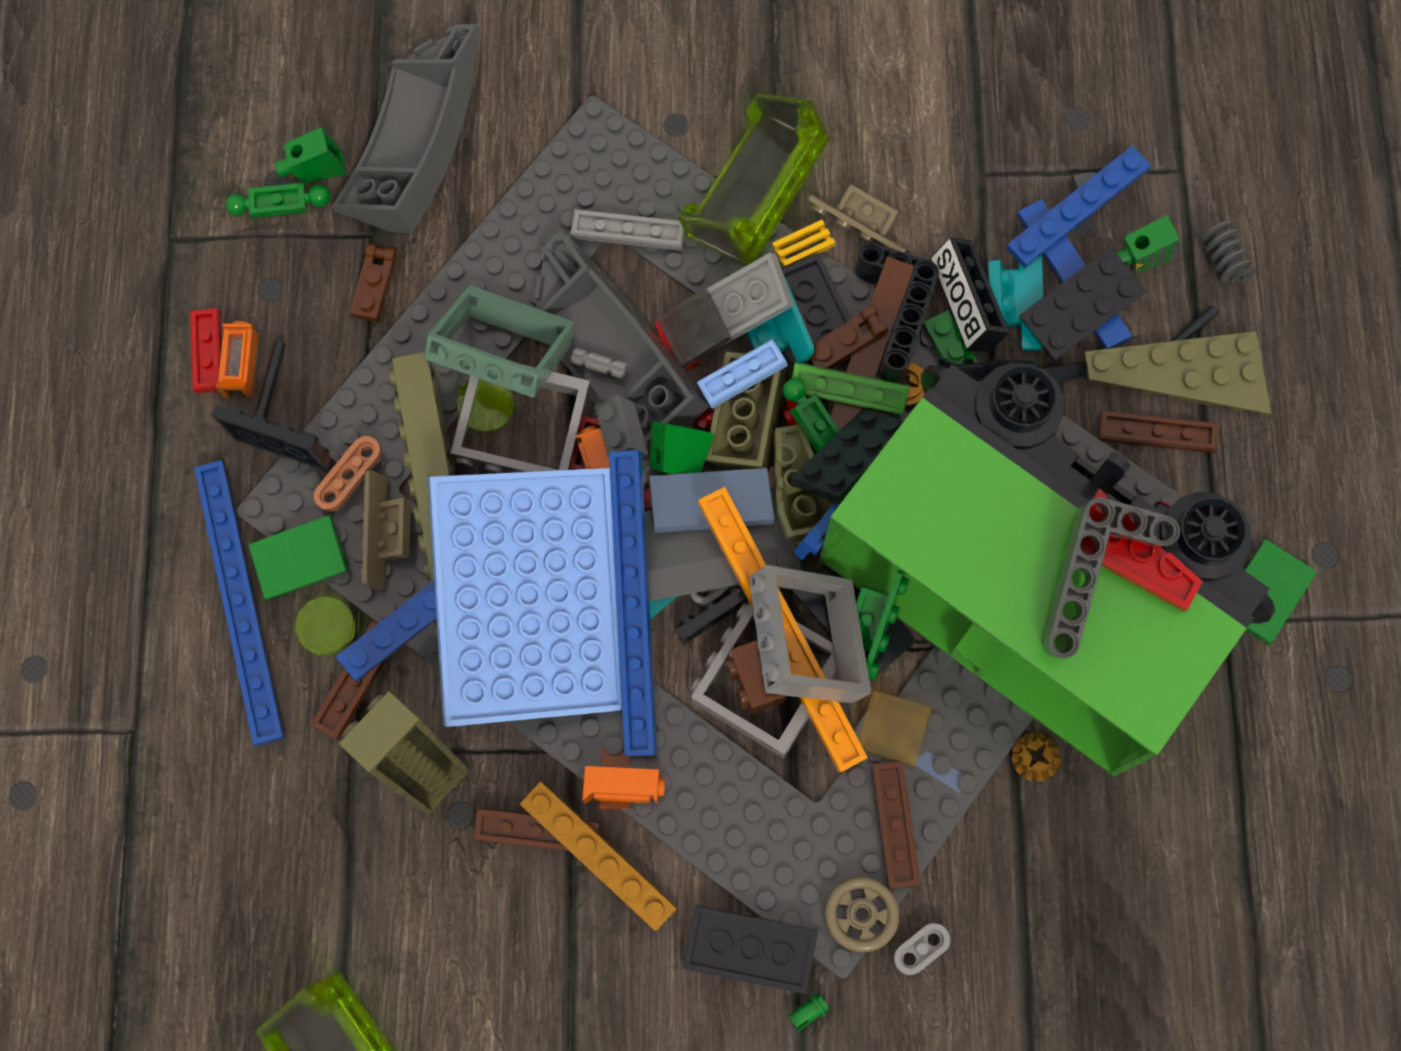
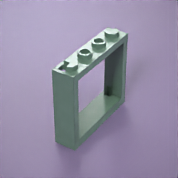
[425,285,575,398]

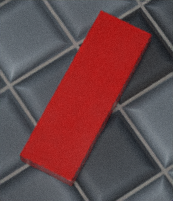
[190,308,222,393]

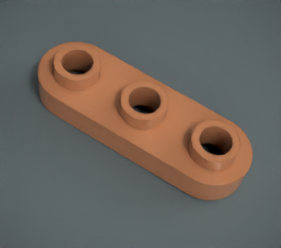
[314,436,382,512]

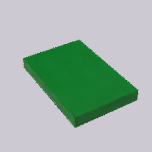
[248,515,349,600]
[1245,539,1317,645]

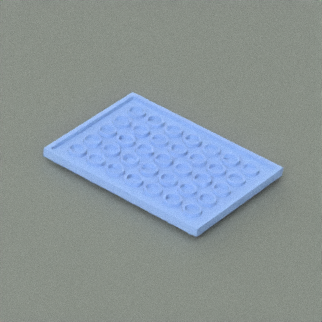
[428,468,622,727]

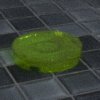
[456,379,514,432]
[295,597,356,656]

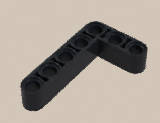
[855,243,939,384]

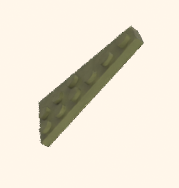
[1083,331,1271,417]

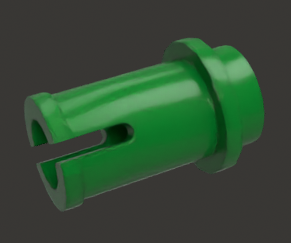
[788,993,830,1032]

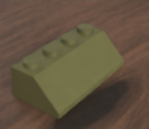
[705,352,787,471]

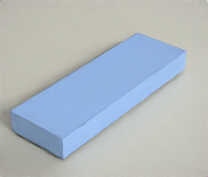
[697,339,788,409]

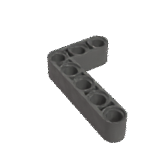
[1042,497,1180,659]

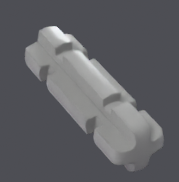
[571,348,627,378]

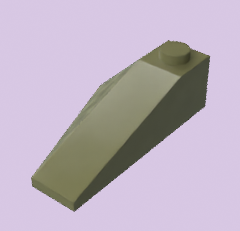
[774,425,833,545]

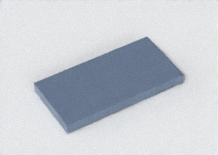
[649,468,774,533]

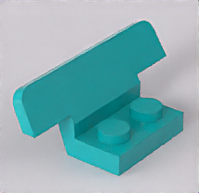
[989,256,1044,351]
[746,269,814,363]

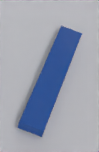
[1017,199,1132,349]

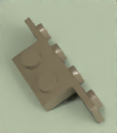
[807,184,910,254]
[361,470,411,590]

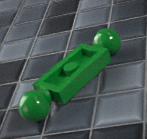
[225,182,331,218]
[783,378,840,452]

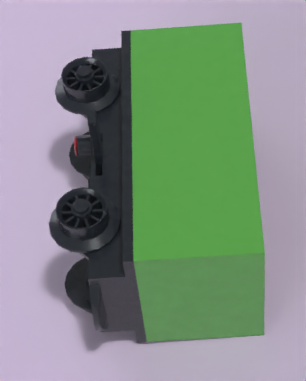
[819,362,1276,777]

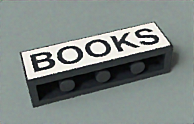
[930,237,1009,353]

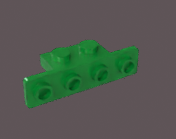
[856,569,910,681]

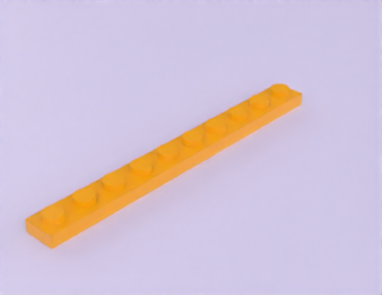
[697,487,868,773]

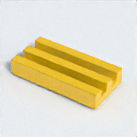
[772,220,835,268]

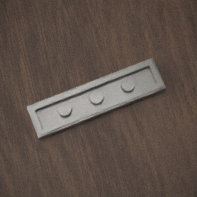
[570,209,686,251]

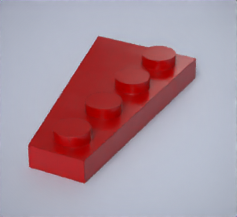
[1066,489,1203,612]

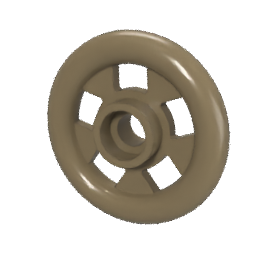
[824,876,900,953]

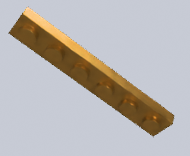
[520,780,677,932]

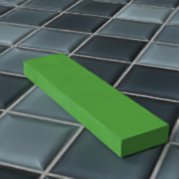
[792,362,910,415]

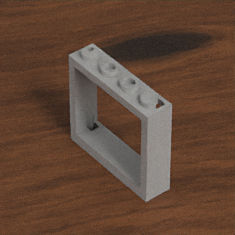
[450,364,590,474]
[749,565,871,703]
[689,602,837,759]

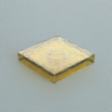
[858,690,932,767]

